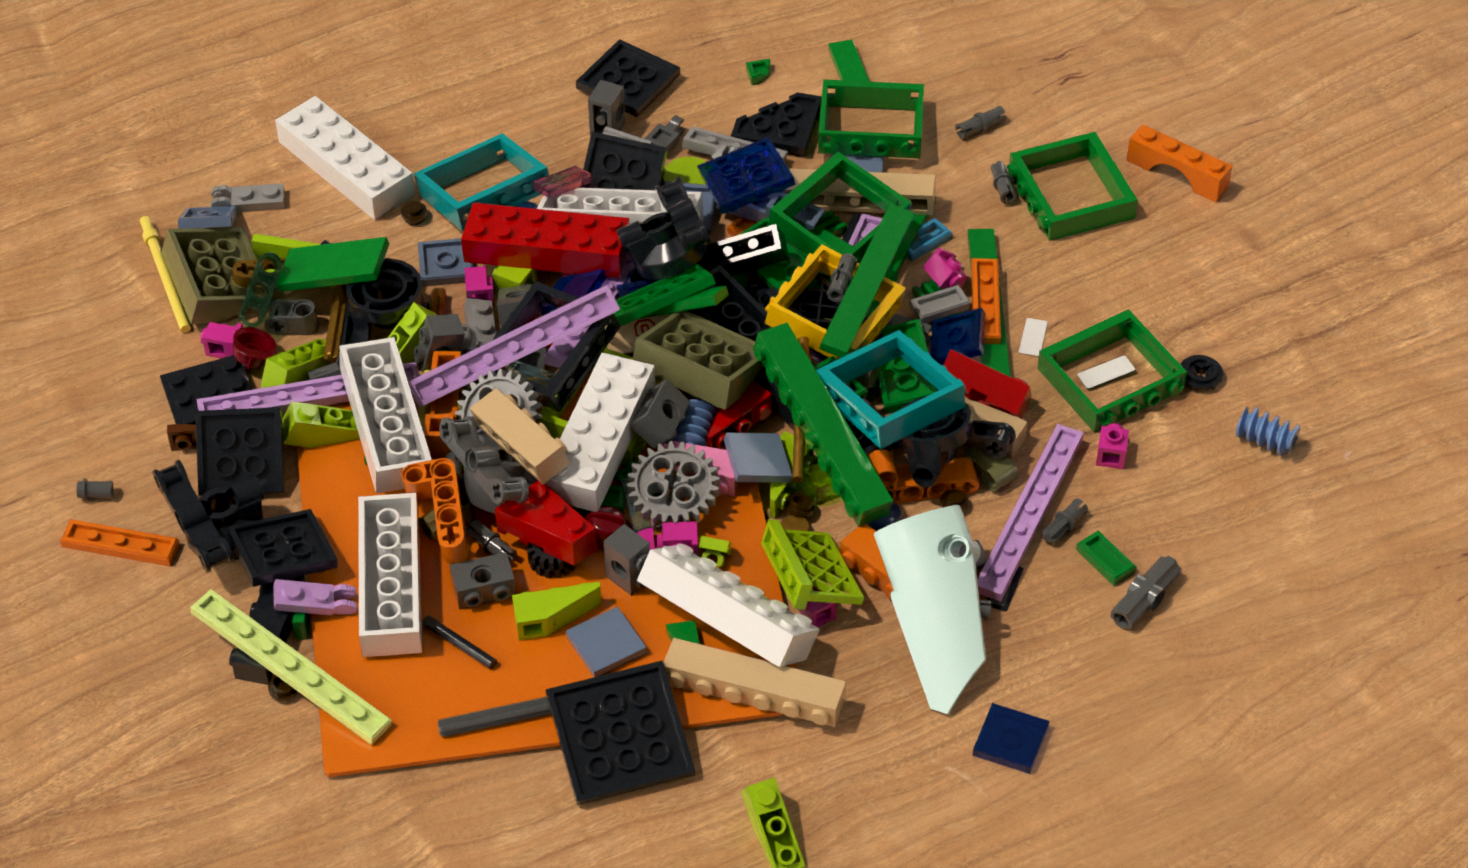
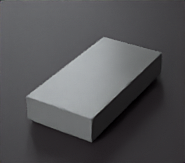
[910,285,970,323]

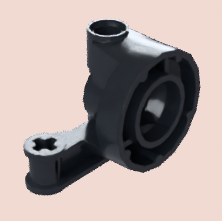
[616,176,711,280]
[340,258,430,346]
[888,396,1016,488]
[152,460,265,573]

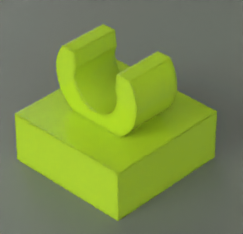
[699,536,733,568]

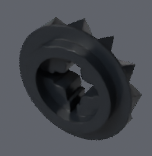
[1180,355,1223,392]

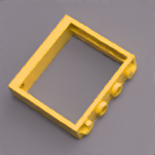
[765,244,906,360]

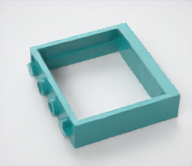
[413,133,552,231]
[816,330,966,449]

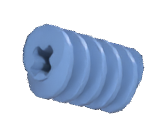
[672,399,717,447]
[1236,406,1300,456]

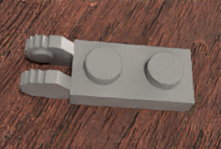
[211,183,285,212]

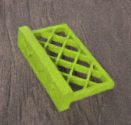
[761,519,864,610]

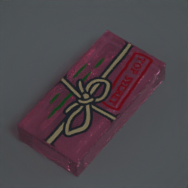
[533,166,591,198]

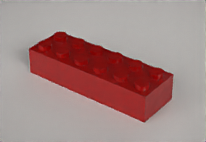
[461,203,630,278]

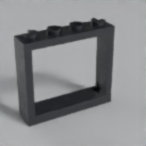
[485,281,621,413]

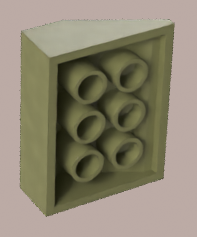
[161,228,274,324]
[633,311,764,410]

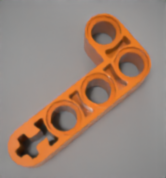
[868,449,979,503]
[401,458,469,564]

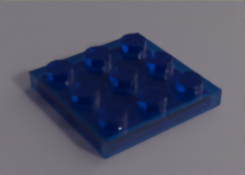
[697,137,796,214]

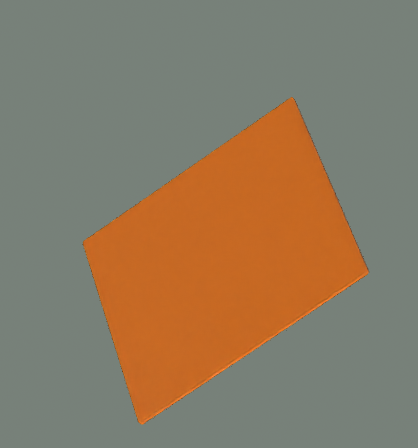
[297,371,798,777]

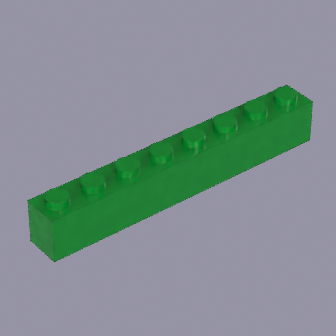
[753,323,893,527]

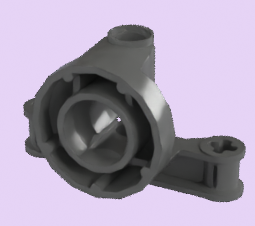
[439,416,538,513]

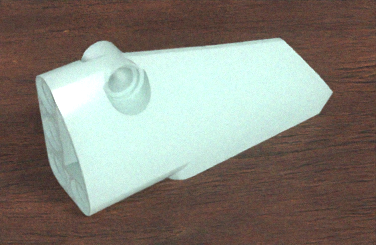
[874,505,986,714]

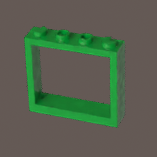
[818,79,924,159]
[1007,132,1138,241]
[768,151,911,264]
[1037,309,1187,433]

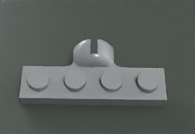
[682,127,788,176]
[460,298,496,355]

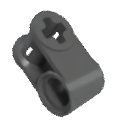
[265,299,319,335]

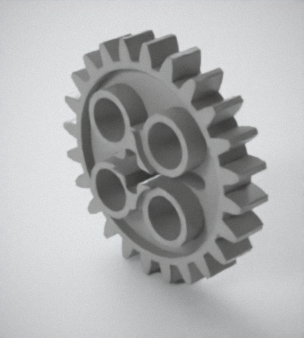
[455,369,543,447]
[627,441,720,525]

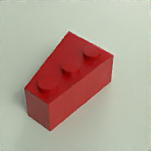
[944,349,1032,419]
[495,481,597,566]

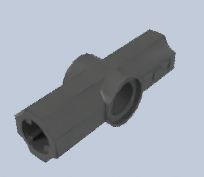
[1110,556,1182,630]

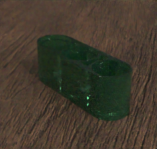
[237,252,282,328]

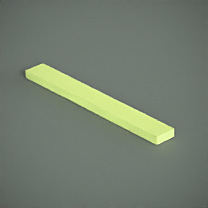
[190,589,392,745]

